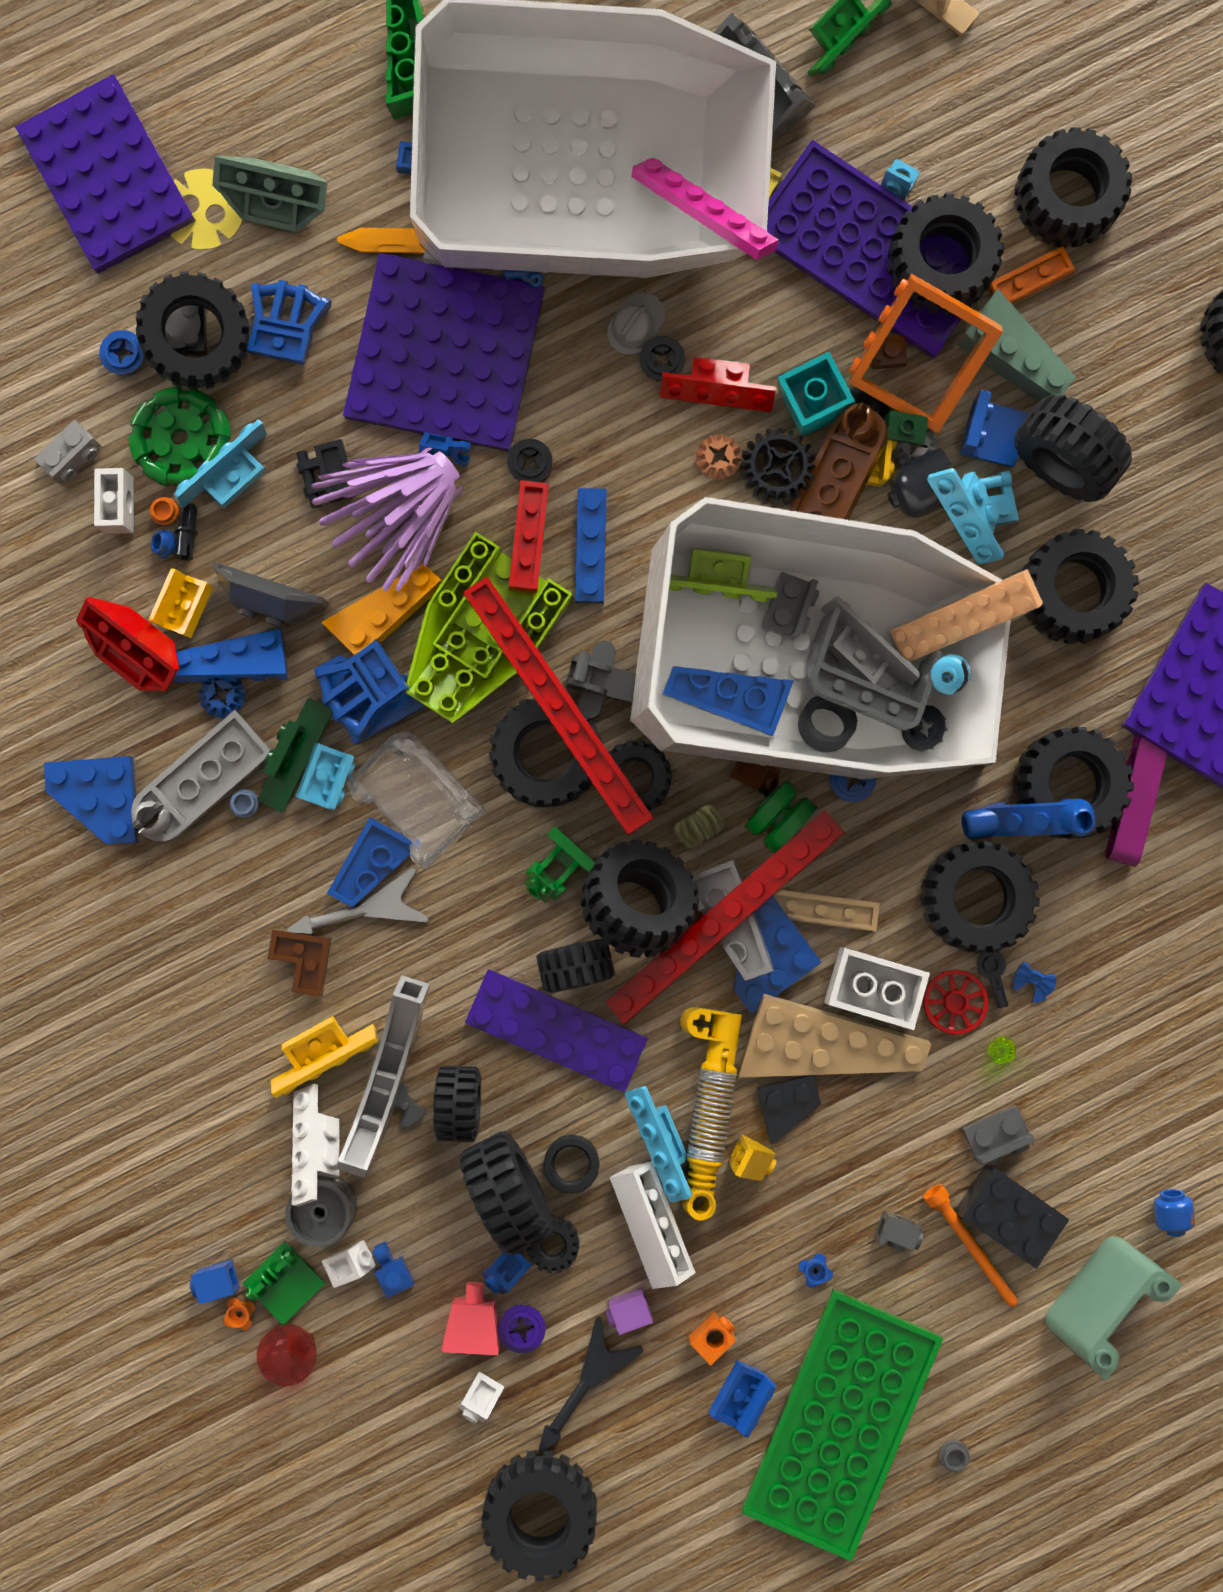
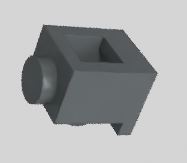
[874,1210,923,1252]

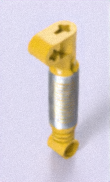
[680,1007,742,1221]

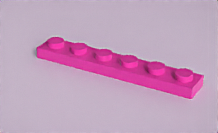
[631,157,779,260]

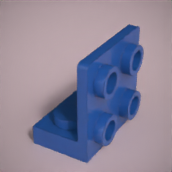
[959,390,1029,468]

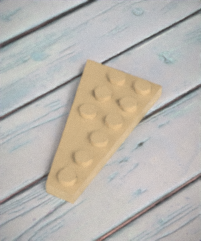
[737,994,931,1078]

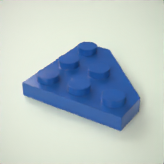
[314,655,426,745]
[44,756,139,845]
[733,896,822,1014]

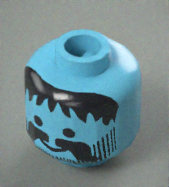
[931,654,972,695]

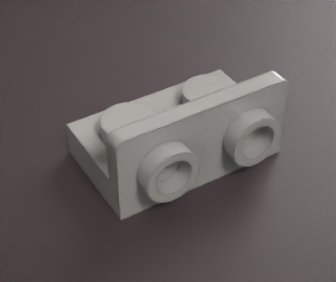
[34,419,101,486]

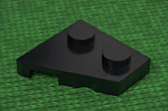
[756,1075,821,1144]

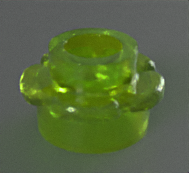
[988,1036,1017,1065]

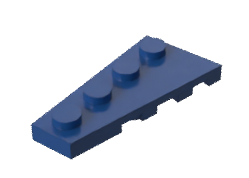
[173,628,289,682]
[662,666,794,736]

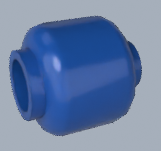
[1153,1189,1195,1237]

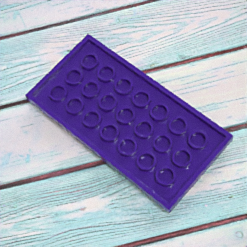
[767,140,973,359]

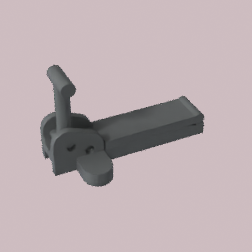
[565,641,636,720]

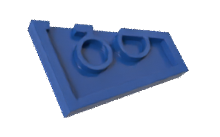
[327,817,420,907]

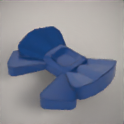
[1013,962,1056,1003]

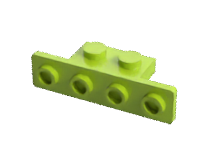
[669,548,778,602]

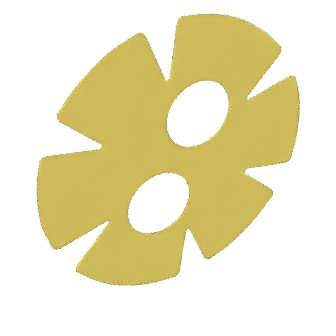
[171,169,242,249]

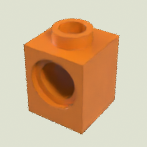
[689,1312,736,1366]

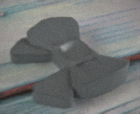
[394,1084,427,1127]

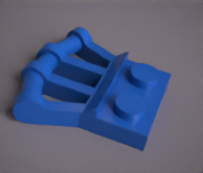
[247,280,332,365]
[314,640,410,740]

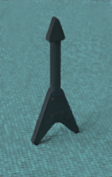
[539,1316,643,1452]

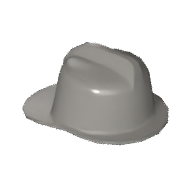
[608,293,665,355]

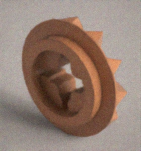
[696,434,742,480]

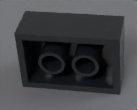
[955,1164,1070,1269]

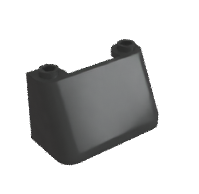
[713,13,816,142]

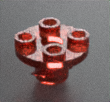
[257,1324,317,1386]

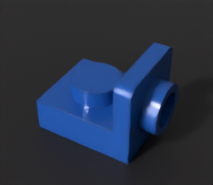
[481,1252,532,1295]

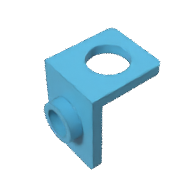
[881,159,919,200]

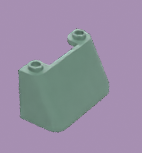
[1045,1236,1182,1380]

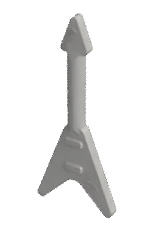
[288,868,429,934]

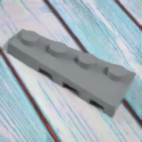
[691,860,775,981]

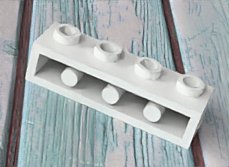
[610,1161,695,1289]

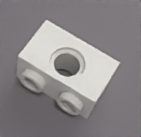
[94,468,134,534]

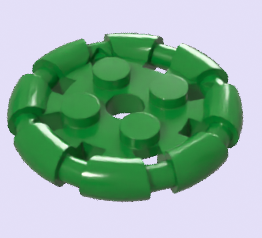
[128,387,231,486]

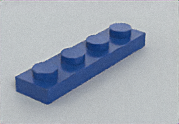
[575,488,606,604]

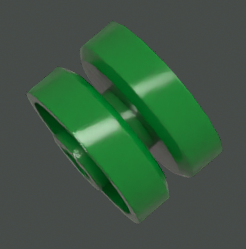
[744,780,817,854]

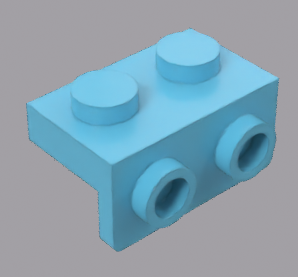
[295,743,355,810]

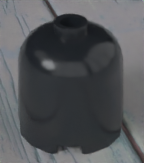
[887,448,951,518]

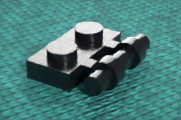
[296,439,358,508]

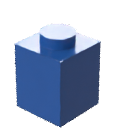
[190,1259,240,1305]

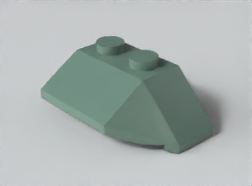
[213,156,328,232]

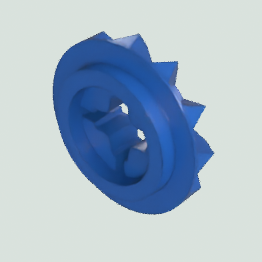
[99,330,145,376]
[198,678,246,718]
[829,774,876,803]

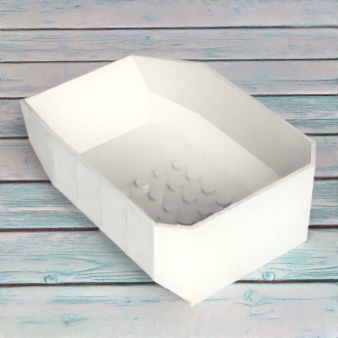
[410,0,776,278]
[630,497,1011,780]

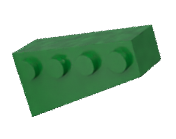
[386,0,425,120]

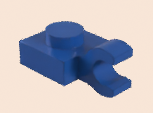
[419,432,471,466]
[373,1241,415,1298]

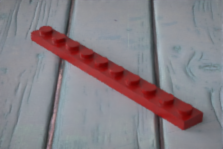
[463,576,653,836]
[605,810,845,1024]

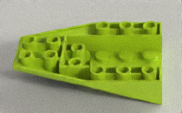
[405,531,573,724]

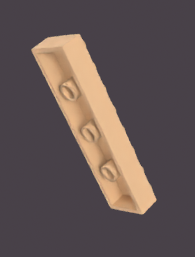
[890,569,1043,662]

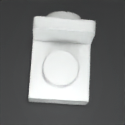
[322,1240,375,1288]
[458,1372,504,1424]

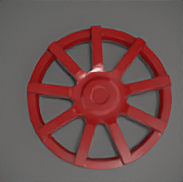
[923,969,989,1035]

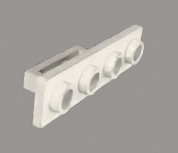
[292,1083,339,1207]

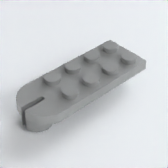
[131,710,271,842]

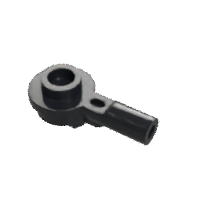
[976,952,1009,1008]

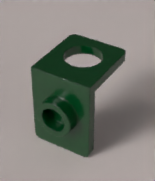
[883,410,928,446]

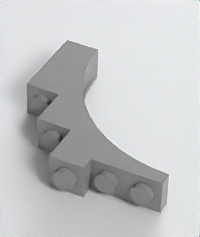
[336,975,430,1178]

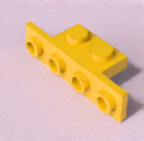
[271,1016,378,1098]

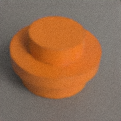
[150,497,179,526]

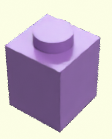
[606,1287,653,1335]

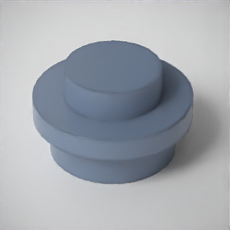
[230,789,259,818]

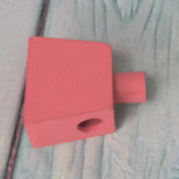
[442,1282,500,1356]

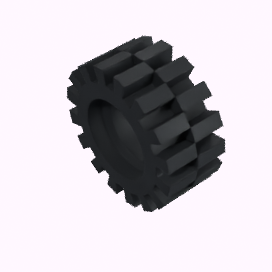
[526,1215,579,1274]

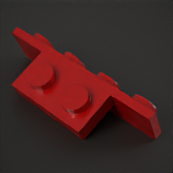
[660,357,776,412]

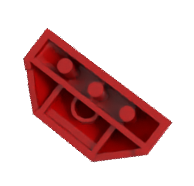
[76,597,180,691]

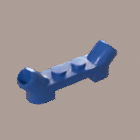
[961,799,1096,840]

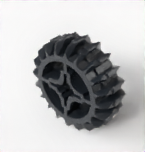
[739,427,816,506]

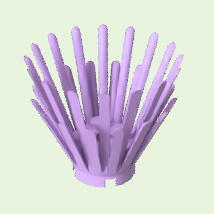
[311,448,463,592]

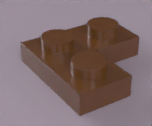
[268,930,332,996]

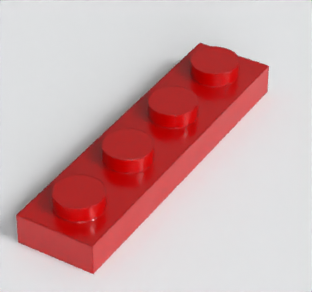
[508,480,549,594]

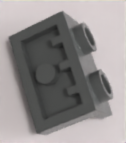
[761,572,820,640]
[962,1105,1035,1166]

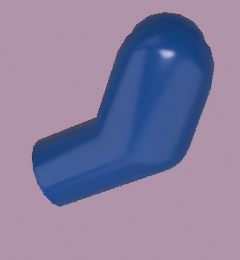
[503,270,543,288]

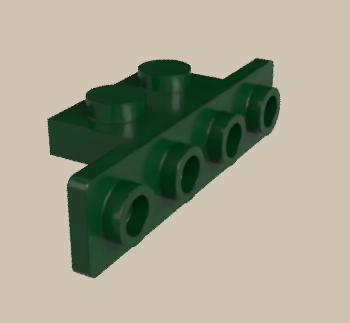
[258,698,333,812]

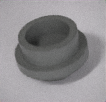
[939,1440,970,1472]

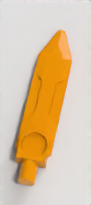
[337,228,426,254]

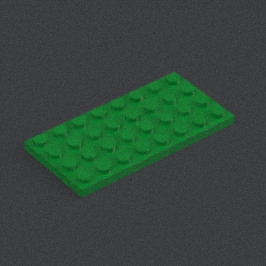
[741,1288,943,1562]

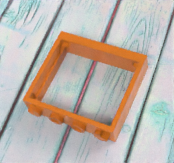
[847,273,1003,434]

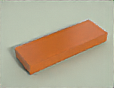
[988,246,1076,304]

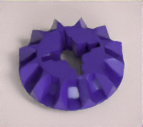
[499,1304,546,1353]

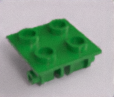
[242,1241,325,1325]

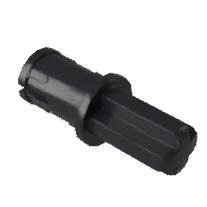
[174,503,198,561]

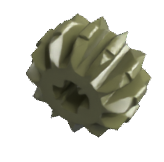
[673,804,725,849]

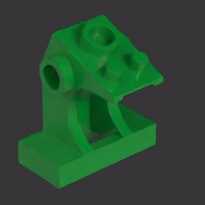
[524,826,595,903]

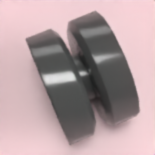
[286,1176,357,1247]

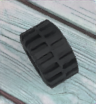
[609,740,672,812]
[536,939,615,993]
[433,1066,481,1142]

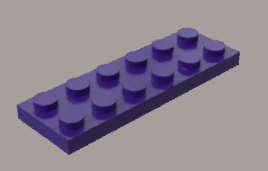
[465,969,648,1092]

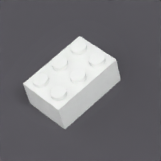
[824,947,930,1030]

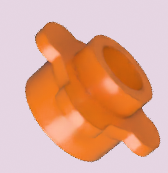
[223,1297,256,1330]

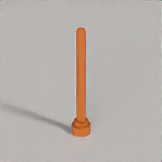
[923,1184,1018,1307]

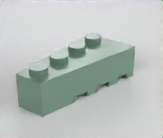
[958,289,1076,402]

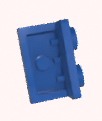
[708,1360,776,1438]

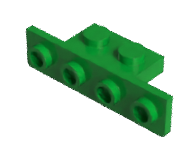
[807,0,892,76]

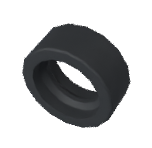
[798,695,858,753]
[543,1134,600,1194]

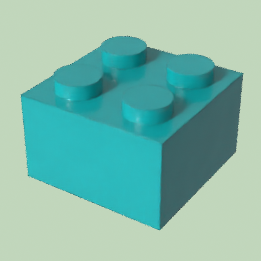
[777,352,855,437]

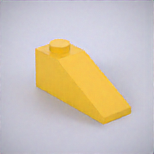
[729,1134,777,1181]

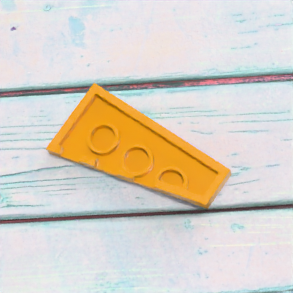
[321,563,442,655]

